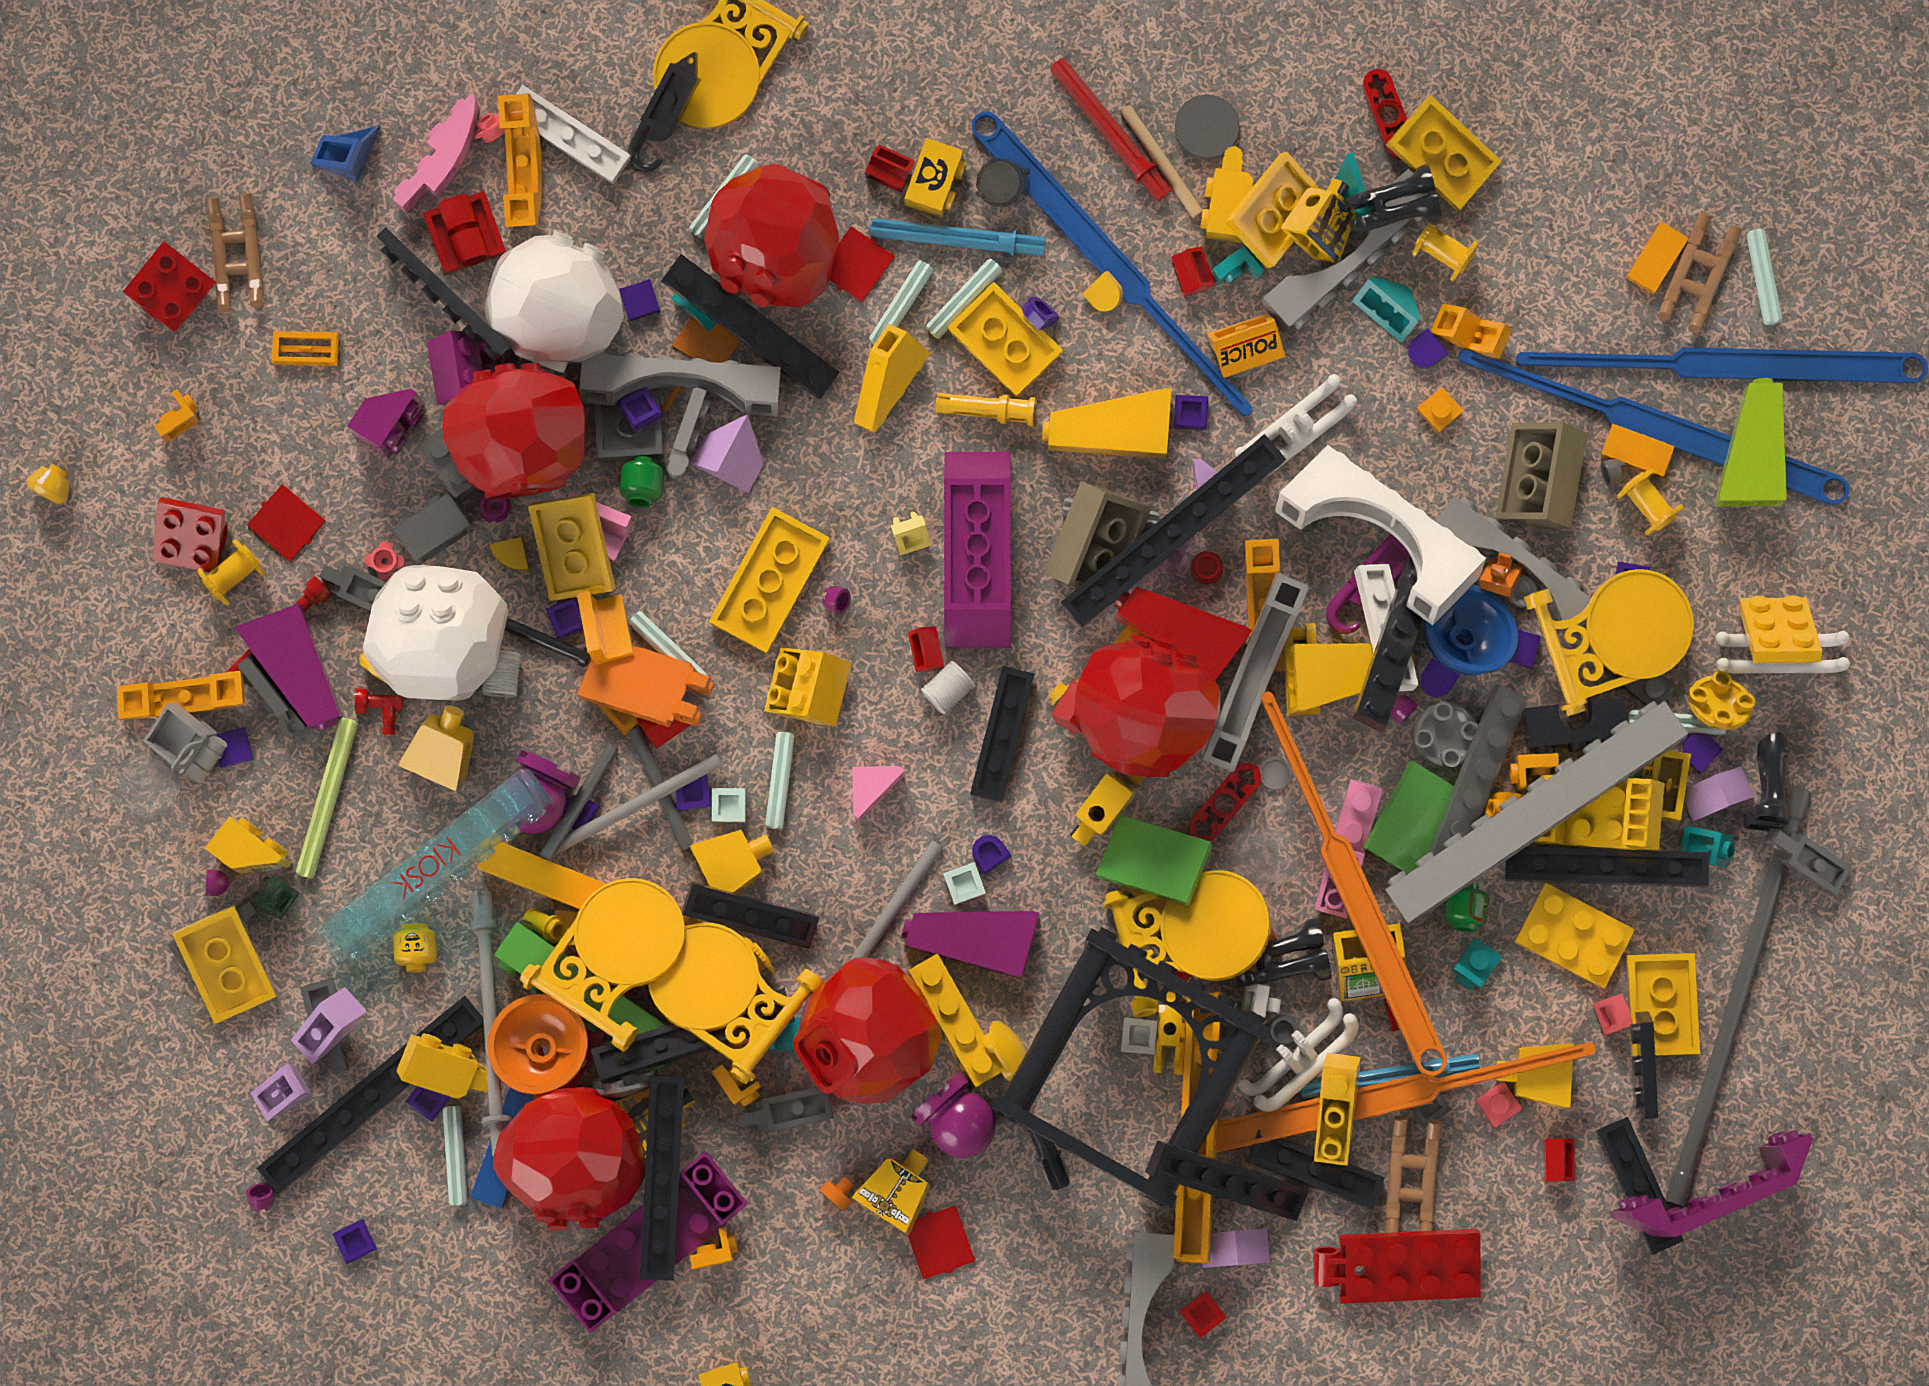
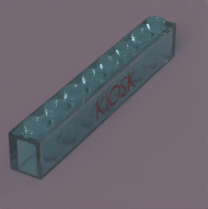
[316,769,552,962]

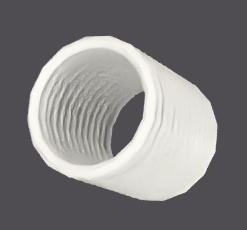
[481,650,521,698]
[921,661,975,715]

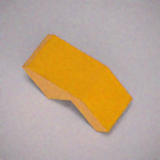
[1431,304,1513,359]

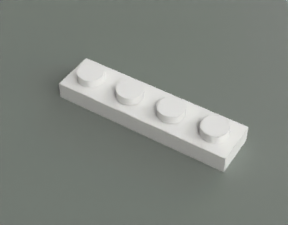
[516,85,631,184]
[1354,564,1418,691]

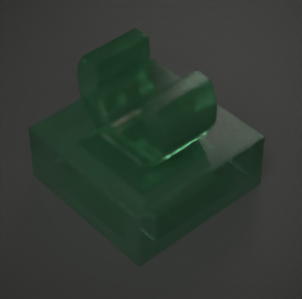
[253,875,300,920]

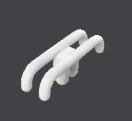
[1235,374,1357,477]
[1716,631,1850,674]
[1238,998,1359,1112]

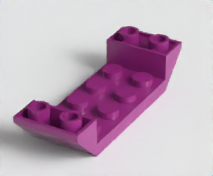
[944,452,1011,648]
[1610,1130,1813,1237]
[547,1151,748,1334]

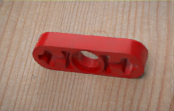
[1362,69,1407,161]
[1188,763,1261,842]

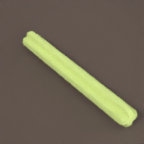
[296,718,358,879]

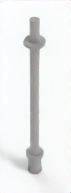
[470,891,512,1156]

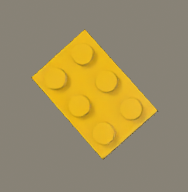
[1386,95,1502,211]
[1225,152,1320,268]
[947,282,1063,398]
[528,493,616,601]
[1739,595,1822,663]
[1514,883,1635,989]
[172,905,276,1024]
[1626,953,1700,1057]

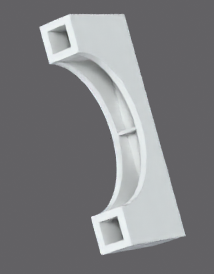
[1275,445,1486,625]

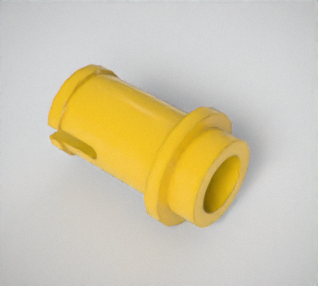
[523,908,565,941]

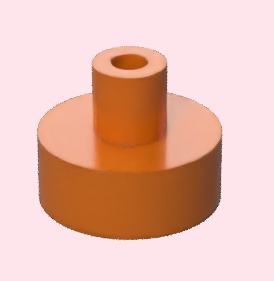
[819,1176,854,1212]

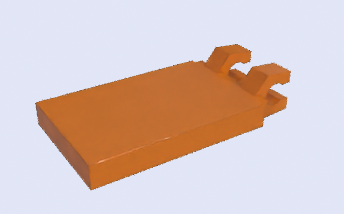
[577,645,715,727]

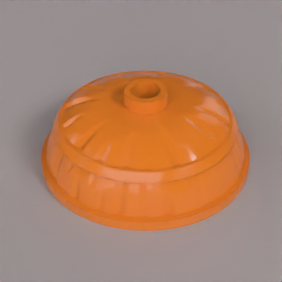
[487,994,588,1095]

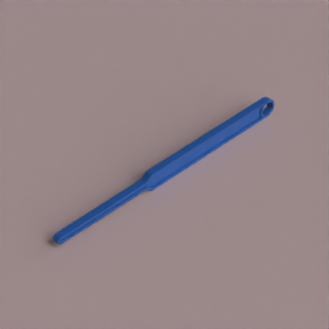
[972,111,1252,417]
[1516,347,1928,383]
[1458,349,1849,505]

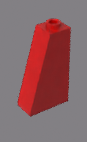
[1114,586,1252,682]

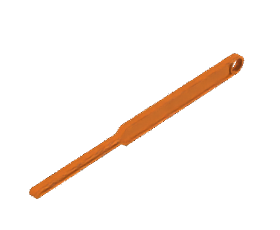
[1261,692,1447,1077]
[1216,1042,1596,1155]

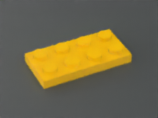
[709,507,831,654]

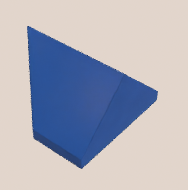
[311,125,381,182]

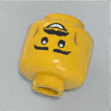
[393,923,437,973]

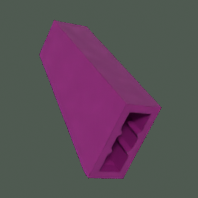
[235,604,343,731]
[901,911,1039,979]

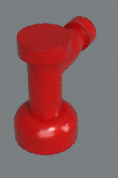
[355,688,403,735]

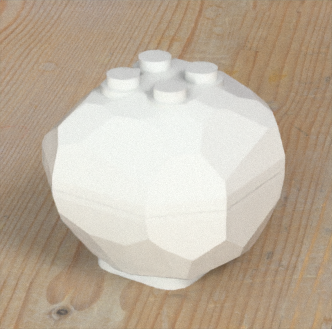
[485,230,624,373]
[363,565,508,701]

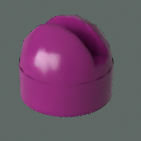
[822,586,851,614]
[1391,695,1418,724]
[205,869,229,896]
[246,1183,274,1212]

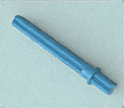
[870,218,1046,256]
[1300,1054,1480,1099]

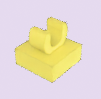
[891,512,931,556]

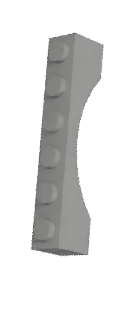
[1261,168,1432,333]
[580,352,781,417]
[1435,496,1591,651]
[1202,573,1309,772]
[1118,1232,1175,1386]

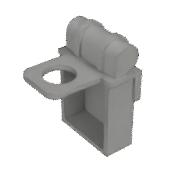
[143,702,227,783]

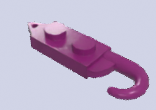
[1326,534,1411,634]

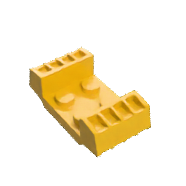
[1535,775,1665,850]

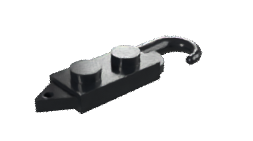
[627,52,701,173]

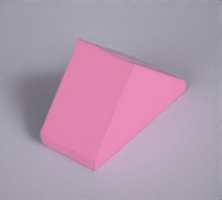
[853,766,905,821]

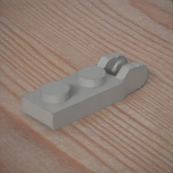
[666,387,710,480]

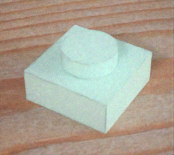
[712,788,746,823]
[943,862,986,905]

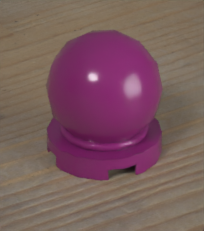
[500,749,581,834]
[910,1071,996,1158]

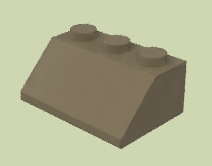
[1495,423,1588,529]
[1044,481,1151,588]

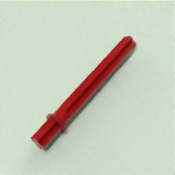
[1050,58,1172,203]

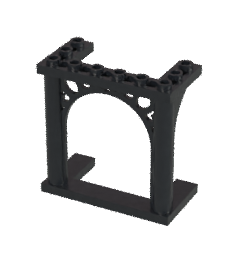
[992,927,1271,1210]

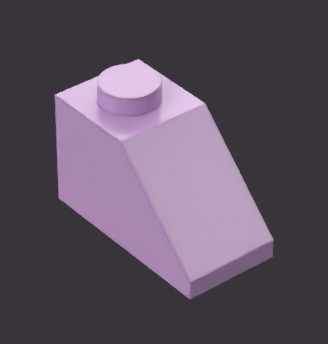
[291,987,367,1065]

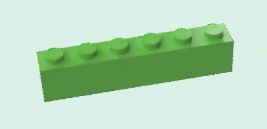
[494,922,666,1071]

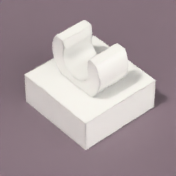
[1240,984,1281,1018]

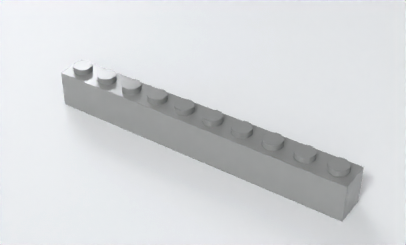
[1385,701,1688,926]

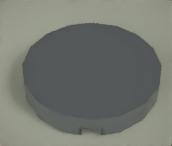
[1174,94,1240,160]

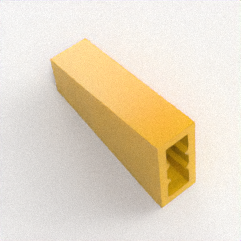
[1042,388,1172,459]
[1285,643,1415,715]

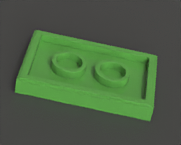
[1362,761,1454,875]
[1096,815,1213,906]

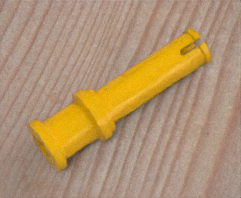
[935,392,1037,427]

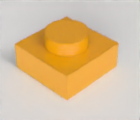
[1417,387,1464,434]

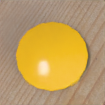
[1688,671,1756,730]
[983,1021,1027,1081]

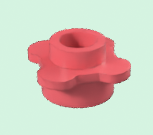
[473,113,505,143]
[365,541,405,581]

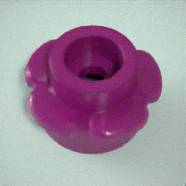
[478,496,511,523]

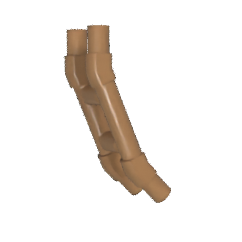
[206,192,263,312]
[1658,211,1743,334]
[1385,1116,1442,1233]

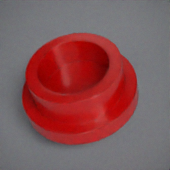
[1190,551,1224,584]

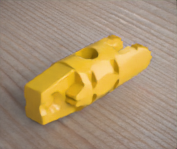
[1153,992,1186,1075]

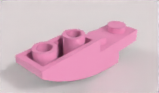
[393,94,479,214]
[1314,779,1383,919]

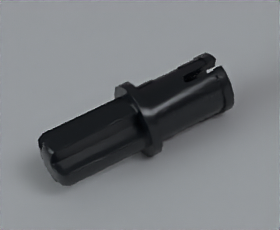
[1028,1122,1070,1191]

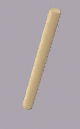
[1120,105,1203,219]

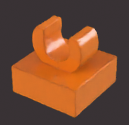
[1479,552,1523,597]

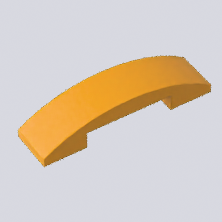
[498,93,542,227]
[1245,538,1285,672]
[117,671,245,720]

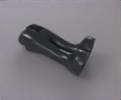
[1344,164,1444,232]
[1743,732,1790,831]
[1236,918,1332,987]

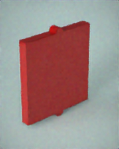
[829,226,895,302]
[247,484,326,562]
[908,1205,975,1280]

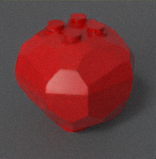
[704,164,839,308]
[442,363,587,499]
[1074,635,1221,778]
[793,957,941,1104]
[493,1087,645,1231]

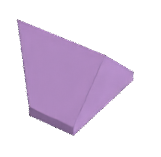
[690,414,764,493]

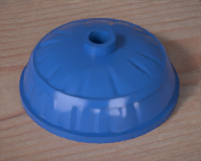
[1423,585,1518,675]

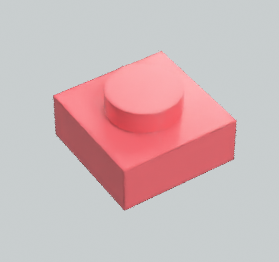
[1593,994,1633,1035]
[1475,1081,1523,1128]

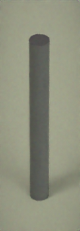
[628,727,693,852]
[540,744,618,861]

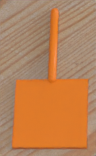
[661,316,740,413]

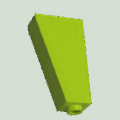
[1715,378,1787,507]

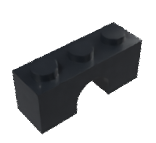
[1522,697,1628,754]

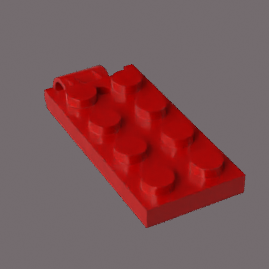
[1313,1229,1481,1304]

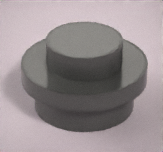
[1267,1015,1300,1048]

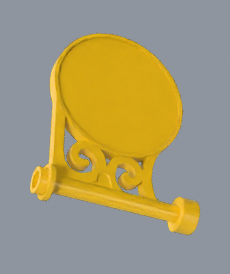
[653,0,809,129]
[1523,569,1694,716]
[1103,870,1271,1018]
[520,878,685,1052]
[648,923,824,1084]

